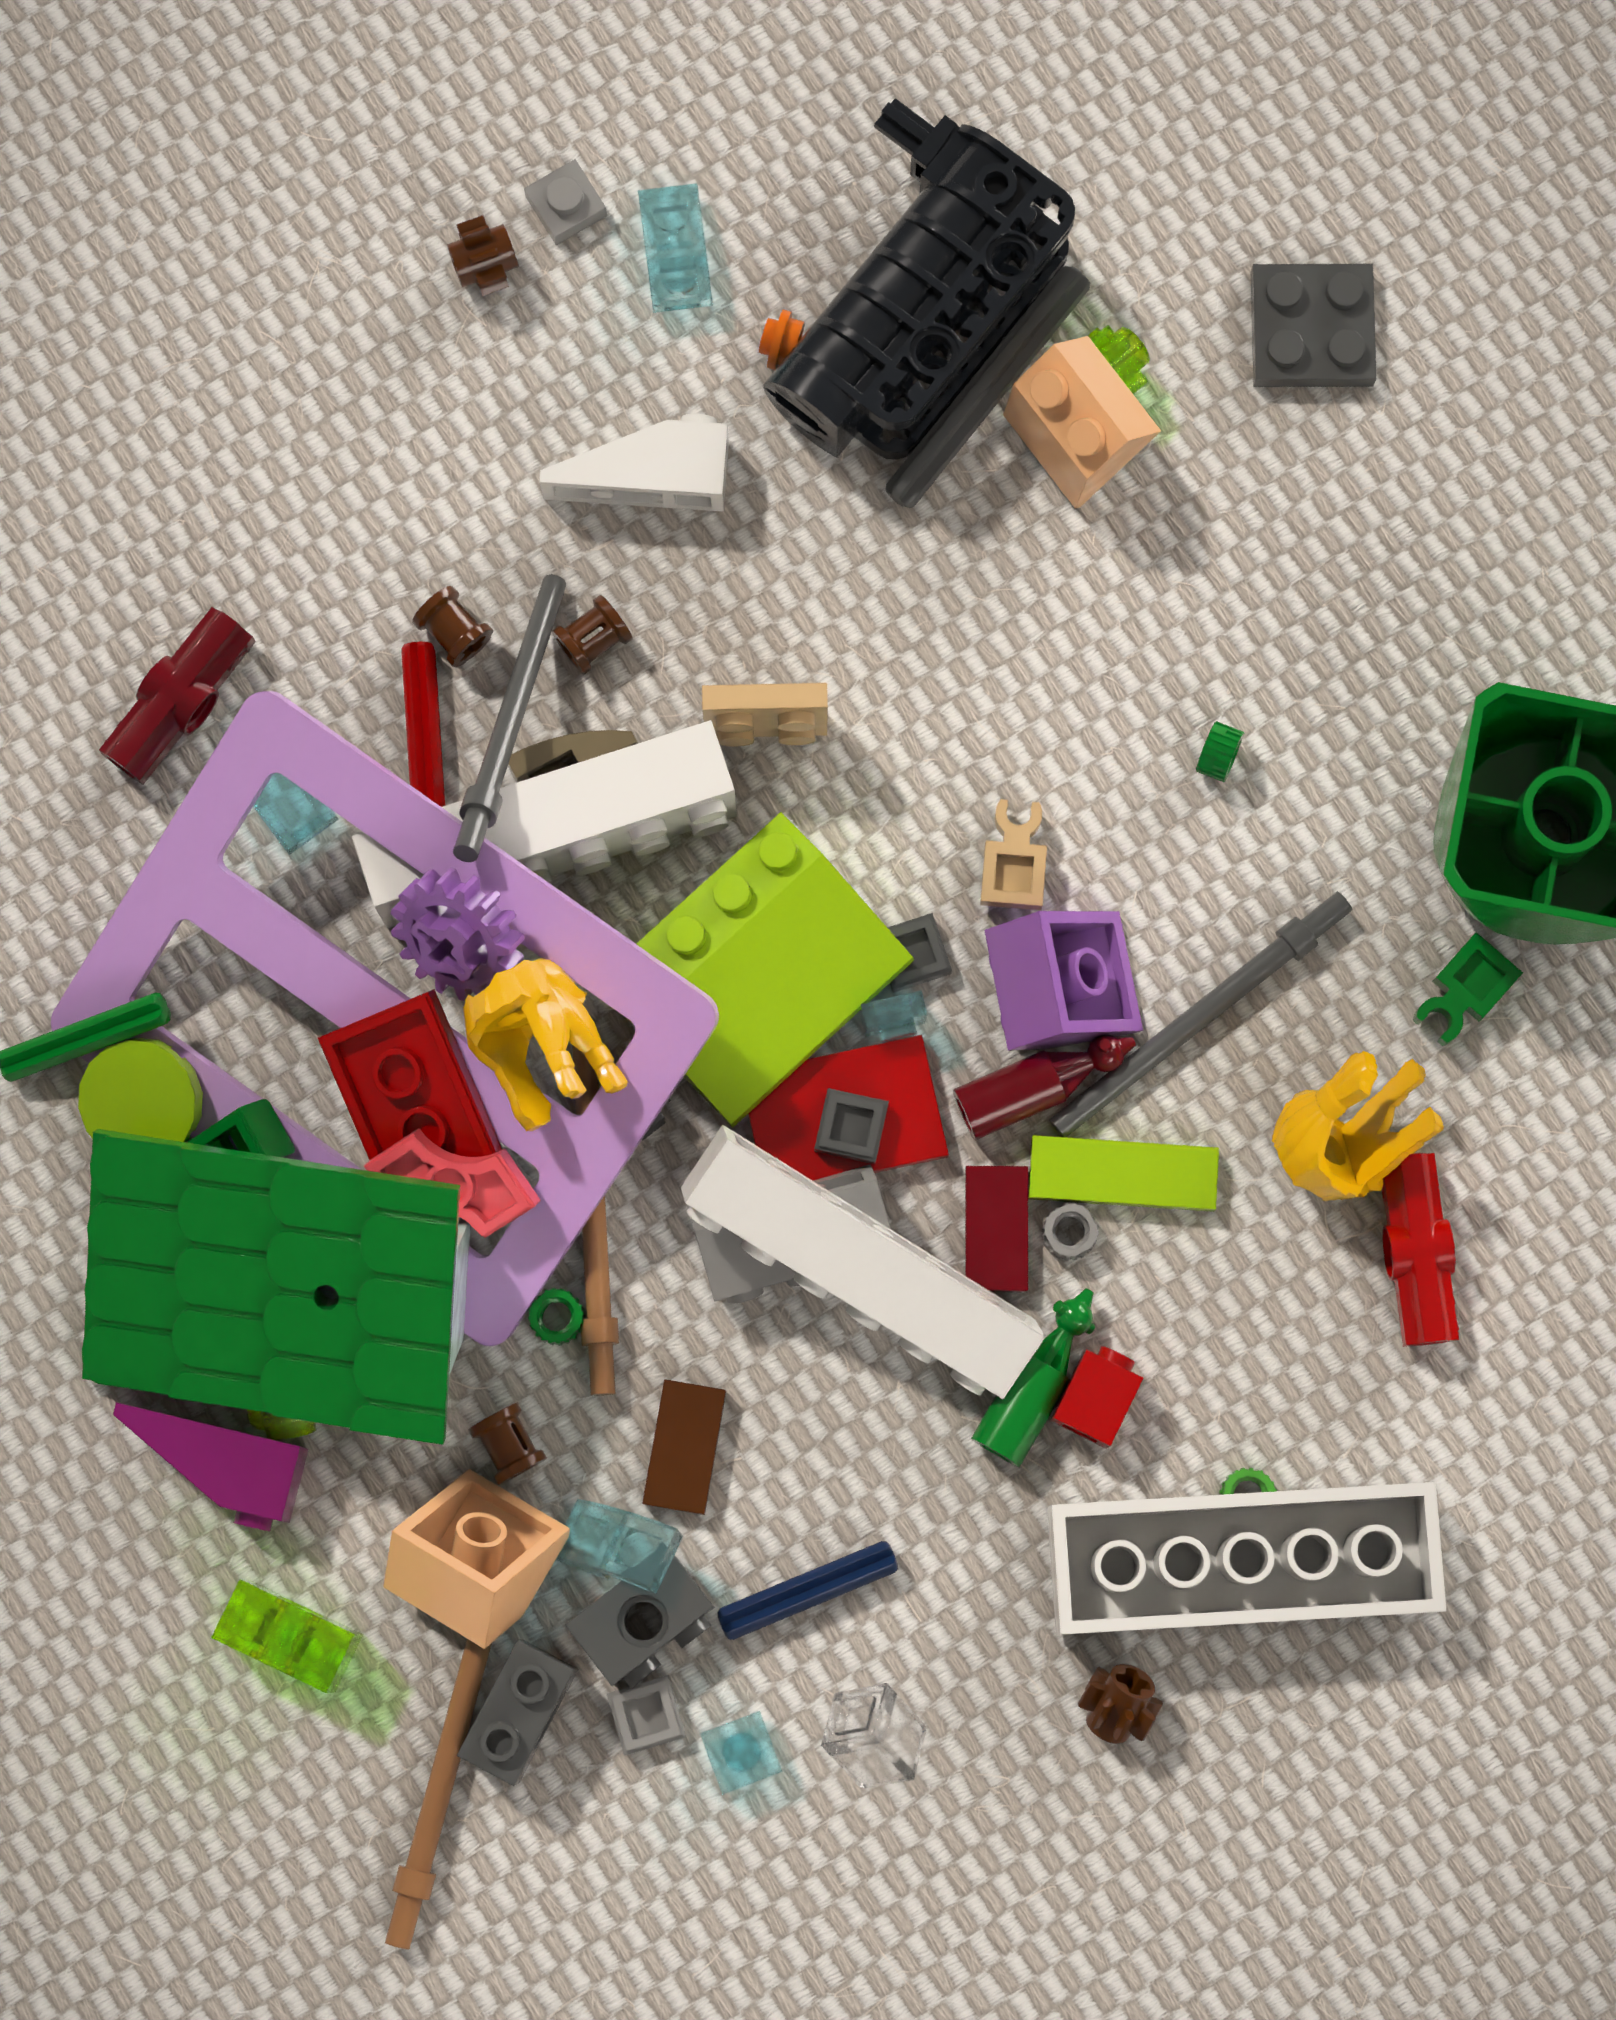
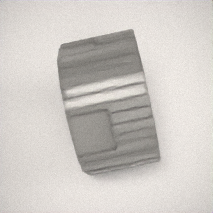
[1042,1203,1099,1261]

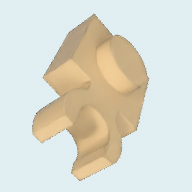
[980,799,1047,910]

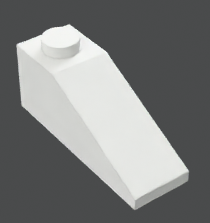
[539,414,729,512]

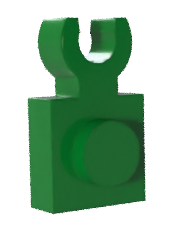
[1413,932,1523,1046]

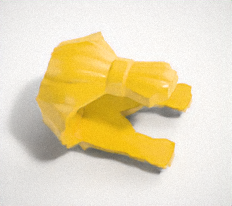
[463,958,628,1132]
[1272,1051,1444,1201]

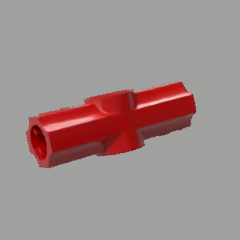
[1382,1153,1459,1347]

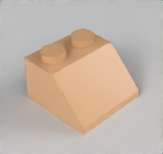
[1003,336,1161,509]
[383,1469,570,1649]

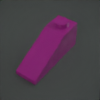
[113,1402,309,1532]

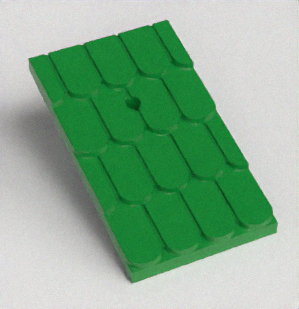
[82,1129,470,1445]

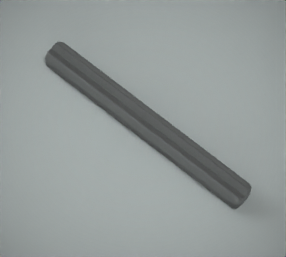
[885,266,1090,508]

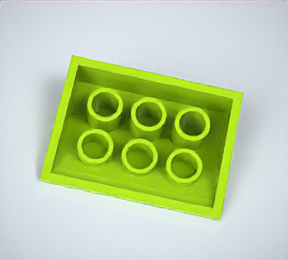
[628,812,914,1128]

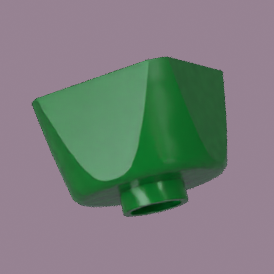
[1433,682,1616,945]

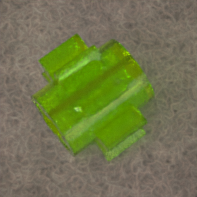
[1088,325,1150,394]

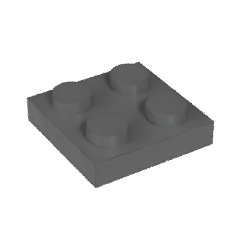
[1250,263,1376,387]

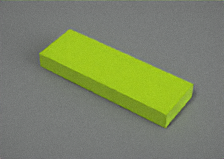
[1028,1135,1219,1212]

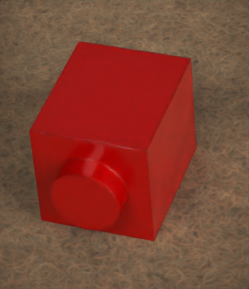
[1050,1346,1144,1449]

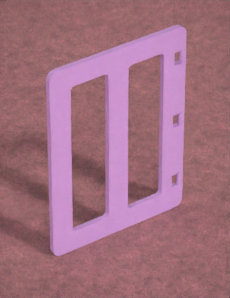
[51,691,719,1346]

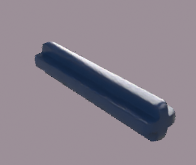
[717,1541,898,1640]

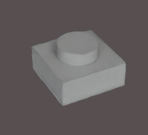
[524,159,607,245]

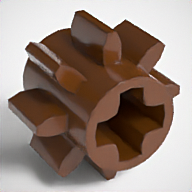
[446,215,519,297]
[1078,1664,1163,1744]

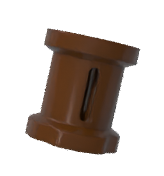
[412,586,493,668]
[552,595,633,675]
[468,1402,547,1485]

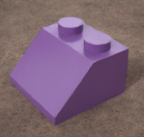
[984,911,1143,1051]

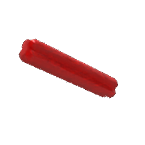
[401,641,445,807]

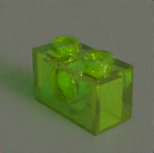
[211,1579,363,1693]

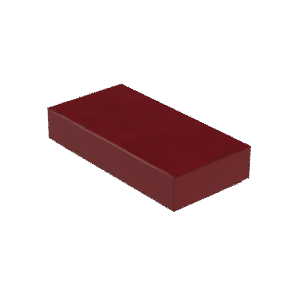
[965,1166,1028,1293]

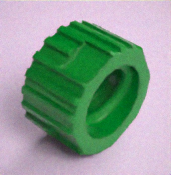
[1196,721,1244,782]
[528,1288,585,1346]

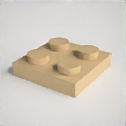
[702,683,828,747]

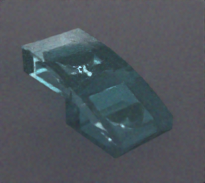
[638,183,713,313]
[556,1499,683,1594]

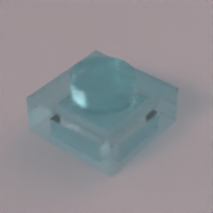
[860,990,927,1043]
[700,1711,782,1795]

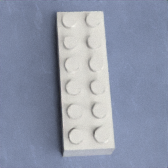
[352,720,737,929]
[1047,1482,1447,1635]

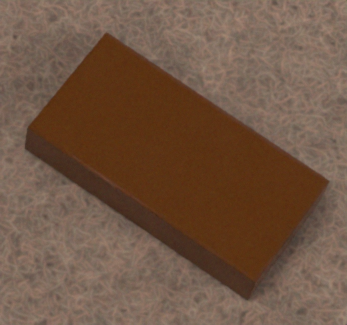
[642,1379,727,1515]

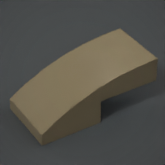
[508,730,638,783]

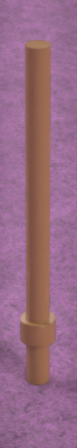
[572,1023,619,1396]
[385,1639,492,1950]

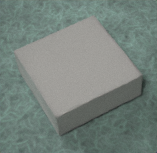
[607,1675,686,1756]

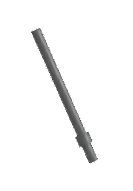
[453,574,566,862]
[1049,891,1353,1137]

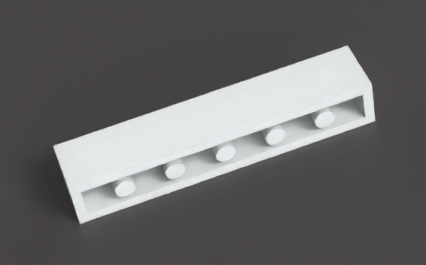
[681,1125,1045,1399]

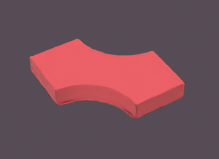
[364,1128,541,1238]

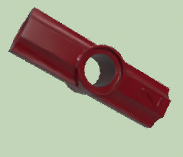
[99,607,256,785]

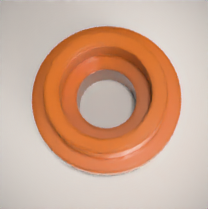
[759,309,805,370]

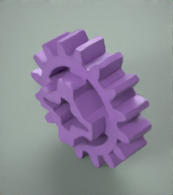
[391,868,524,1001]

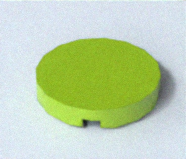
[78,1038,203,1142]

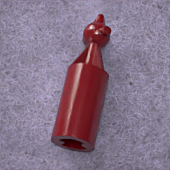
[953,1035,1136,1141]

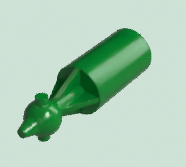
[971,1288,1095,1468]

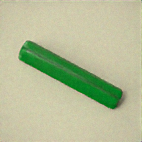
[0,992,171,1082]

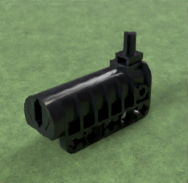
[763,98,1075,460]

